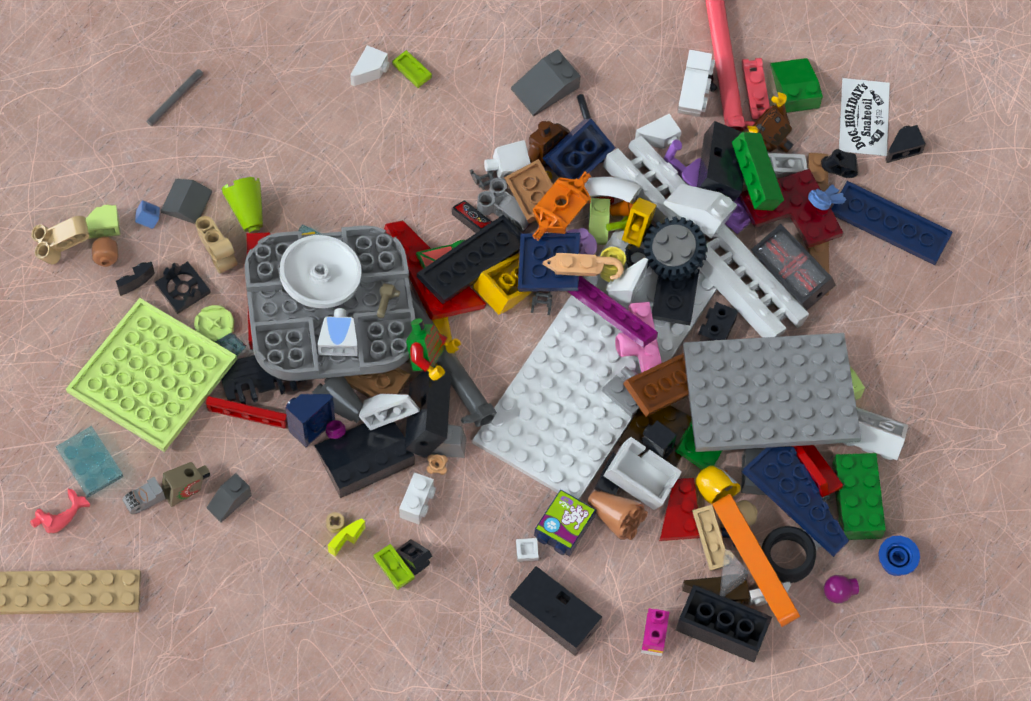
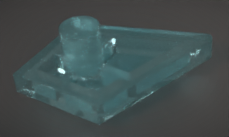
[215,332,246,357]

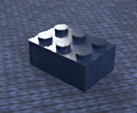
[543,118,616,179]

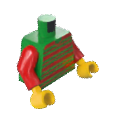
[406,318,461,380]

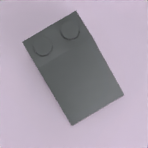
[511,49,581,116]

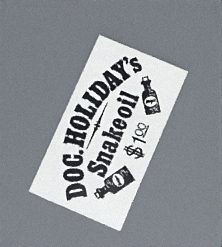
[839,78,890,156]

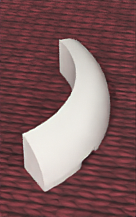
[561,177,642,204]

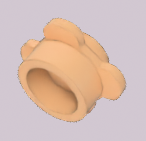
[427,454,448,475]

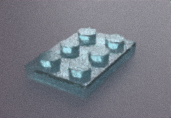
[56,426,124,498]

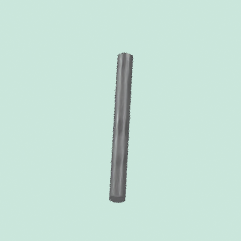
[146,69,203,126]

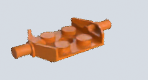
[532,171,591,241]

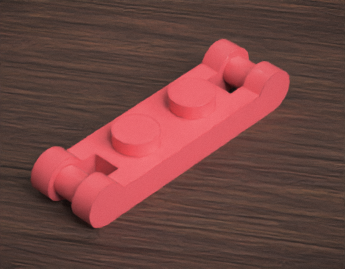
[742,58,770,120]

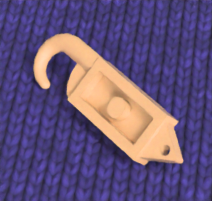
[543,253,624,280]

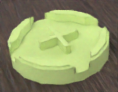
[194,305,235,344]

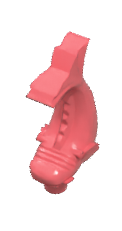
[30,488,90,534]

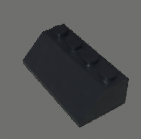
[675,585,772,663]

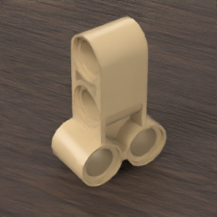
[31,216,89,265]
[195,216,238,274]

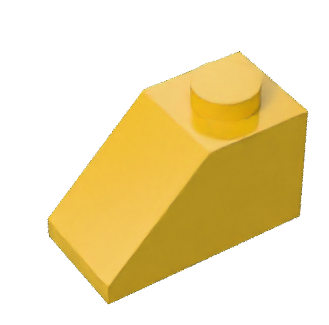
[622,197,657,248]

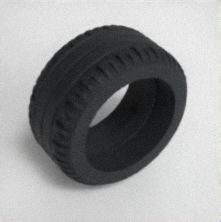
[762,526,816,583]

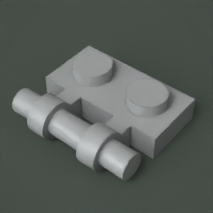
[602,366,640,418]

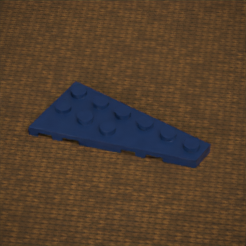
[742,446,849,557]

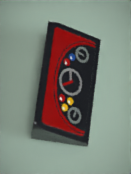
[452,200,492,233]

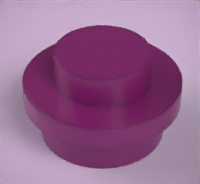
[326,420,346,439]

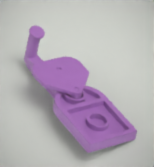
[664,139,751,234]

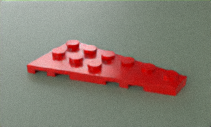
[384,220,486,320]

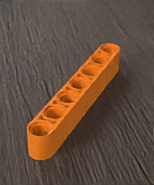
[712,494,801,627]

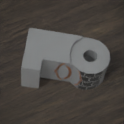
[122,477,165,514]

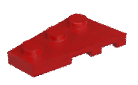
[659,478,700,541]

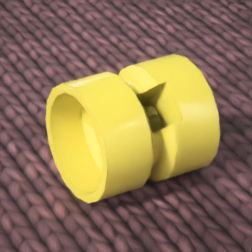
[600,247,626,282]

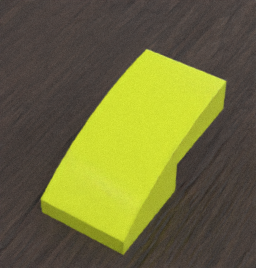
[328,519,366,556]

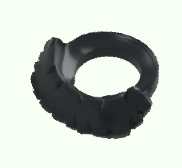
[625,244,649,270]

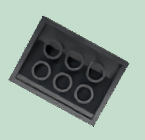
[314,422,415,498]

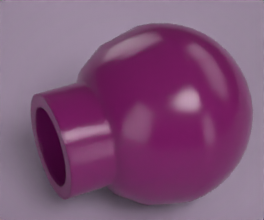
[824,575,859,604]

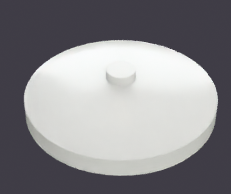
[279,235,361,308]

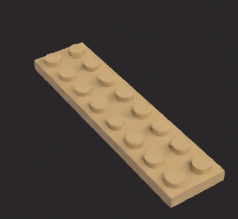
[0,570,141,615]

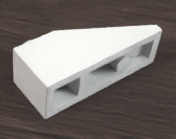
[768,153,808,178]
[359,394,420,430]

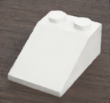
[663,184,737,238]

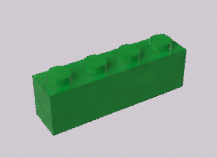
[732,132,784,211]

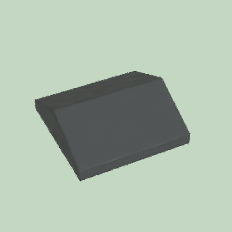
[161,179,212,224]

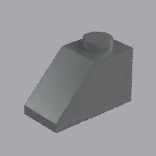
[207,473,252,523]

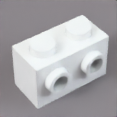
[399,472,436,524]

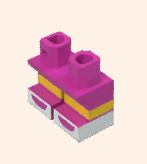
[641,608,669,656]

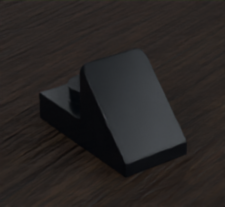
[396,539,433,575]

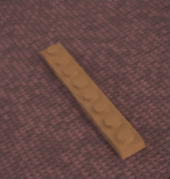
[808,153,829,296]

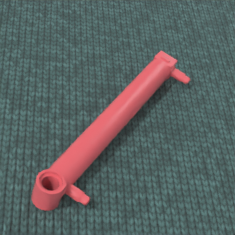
[705,0,755,132]

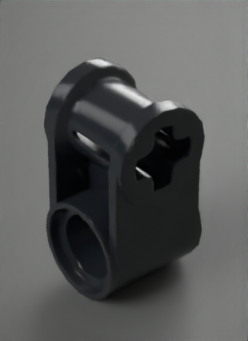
[821,149,859,178]

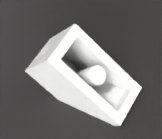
[350,45,390,86]
[635,114,681,149]

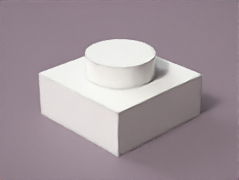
[516,538,539,562]

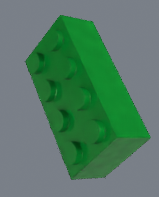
[832,453,886,540]

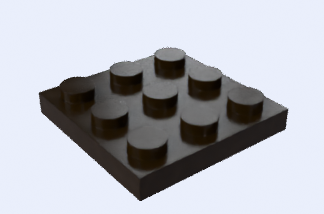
[619,405,692,467]

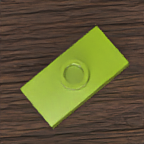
[392,50,432,88]

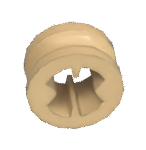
[326,512,345,533]

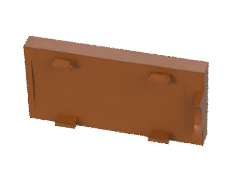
[623,353,689,417]

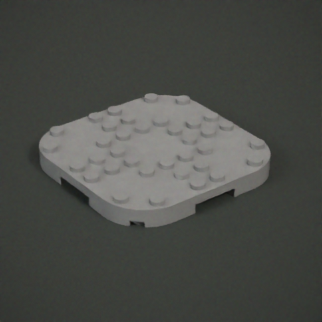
[245,226,415,381]

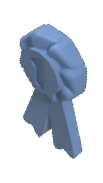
[808,185,846,210]

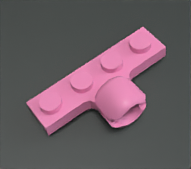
[615,302,662,372]

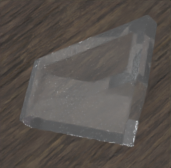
[720,549,749,597]

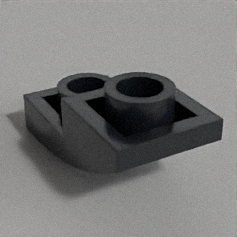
[116,261,155,296]

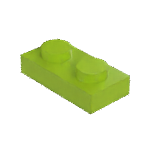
[373,544,415,590]

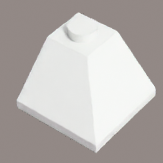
[606,258,648,309]

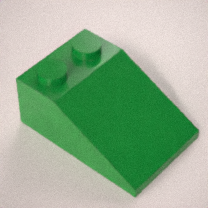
[770,58,823,113]

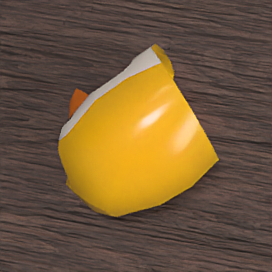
[696,466,741,505]

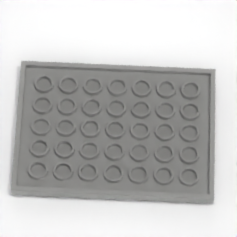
[683,333,861,452]

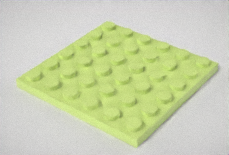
[66,298,237,452]

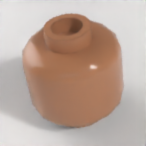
[92,237,118,267]

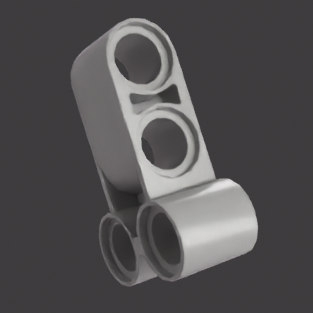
[477,177,529,232]

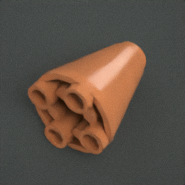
[588,490,648,540]

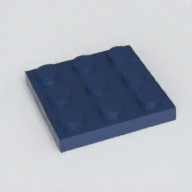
[518,232,581,292]

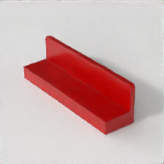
[791,445,843,498]

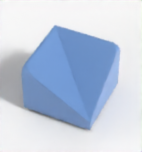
[135,200,160,229]

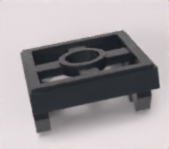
[155,261,211,314]

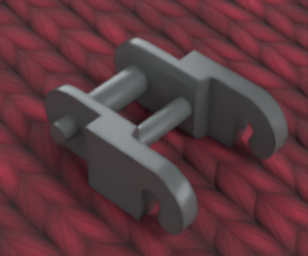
[470,169,494,190]
[531,291,553,315]

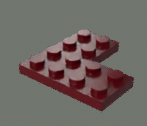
[739,168,844,249]

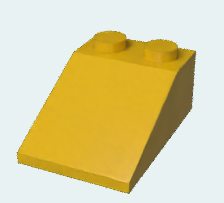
[473,253,533,315]

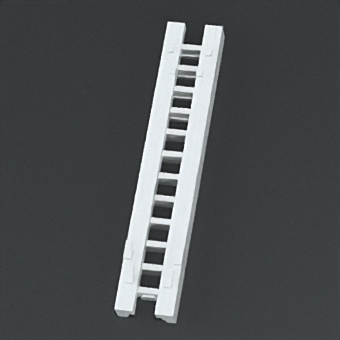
[603,136,809,338]

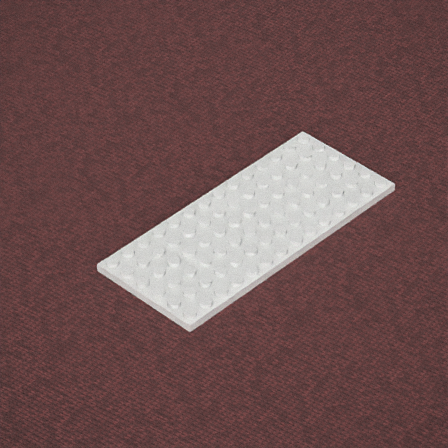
[472,229,718,500]

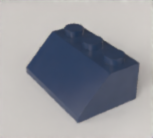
[285,394,335,448]

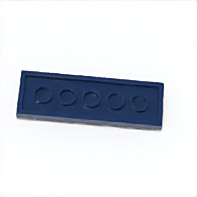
[831,181,953,265]

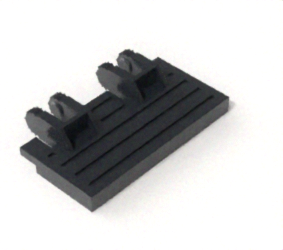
[221,355,306,405]

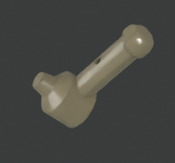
[377,283,400,318]

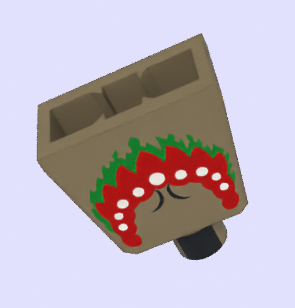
[161,462,210,507]

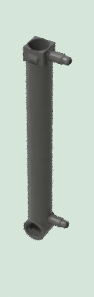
[409,281,497,427]

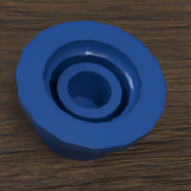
[878,535,920,576]

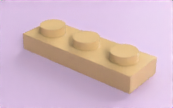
[692,505,731,571]

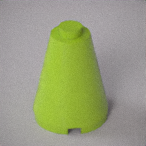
[222,177,263,233]

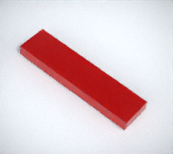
[206,396,288,429]

